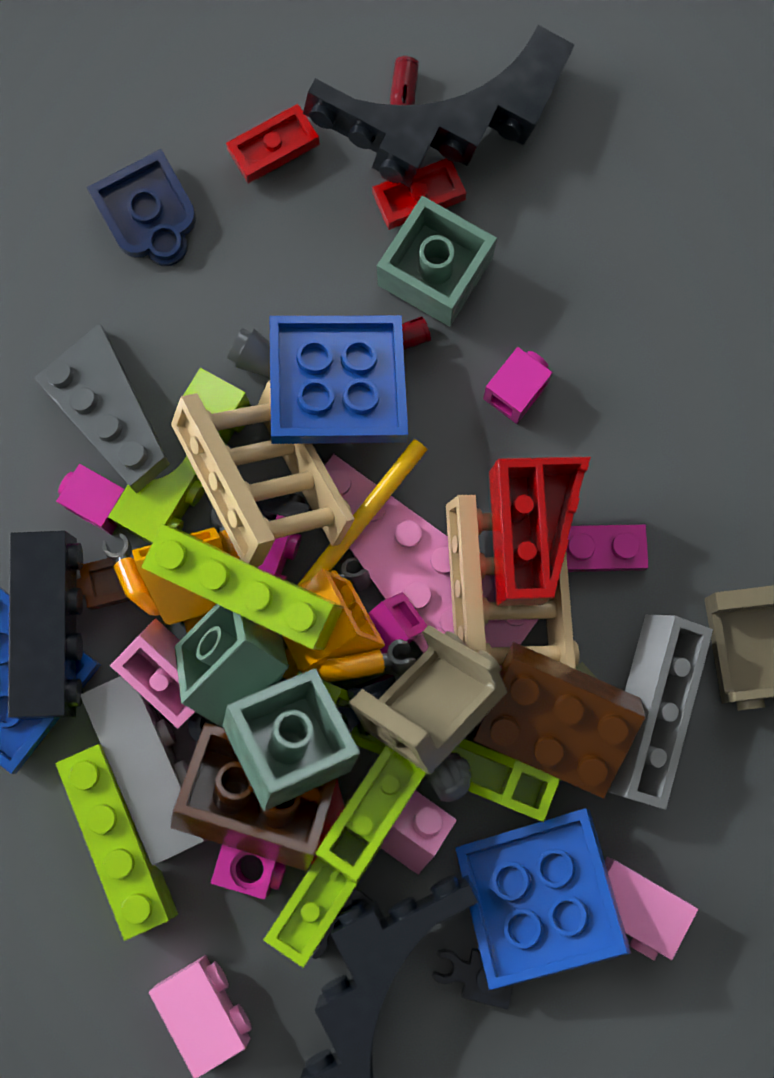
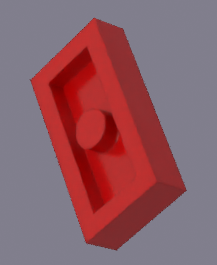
[226,104,320,184]
[372,158,466,230]

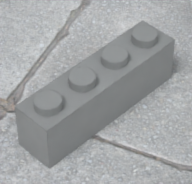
[608,614,713,810]
[81,676,207,866]

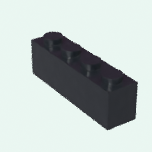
[8,530,83,719]

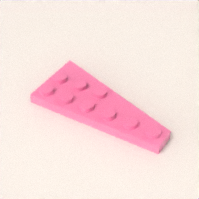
[325,454,539,667]

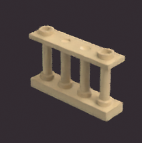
[171,381,355,567]
[446,495,580,669]

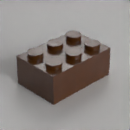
[473,642,646,798]
[171,723,337,871]

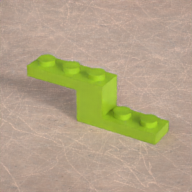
[264,745,426,968]

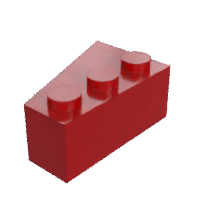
[489,457,591,607]

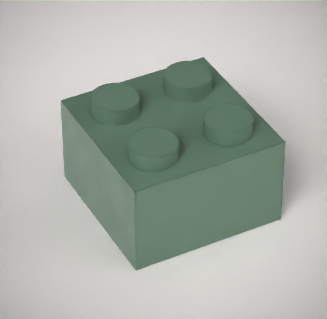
[377,196,497,327]
[175,604,289,728]
[223,668,360,811]

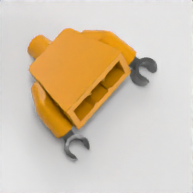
[102,508,241,633]
[282,558,416,682]

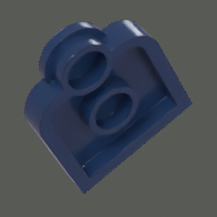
[87,149,196,266]

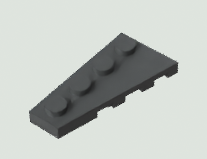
[34,323,170,494]

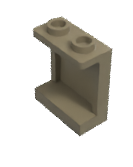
[704,585,774,711]
[349,625,507,775]

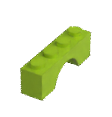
[108,368,250,545]
[141,524,344,650]
[55,744,178,941]

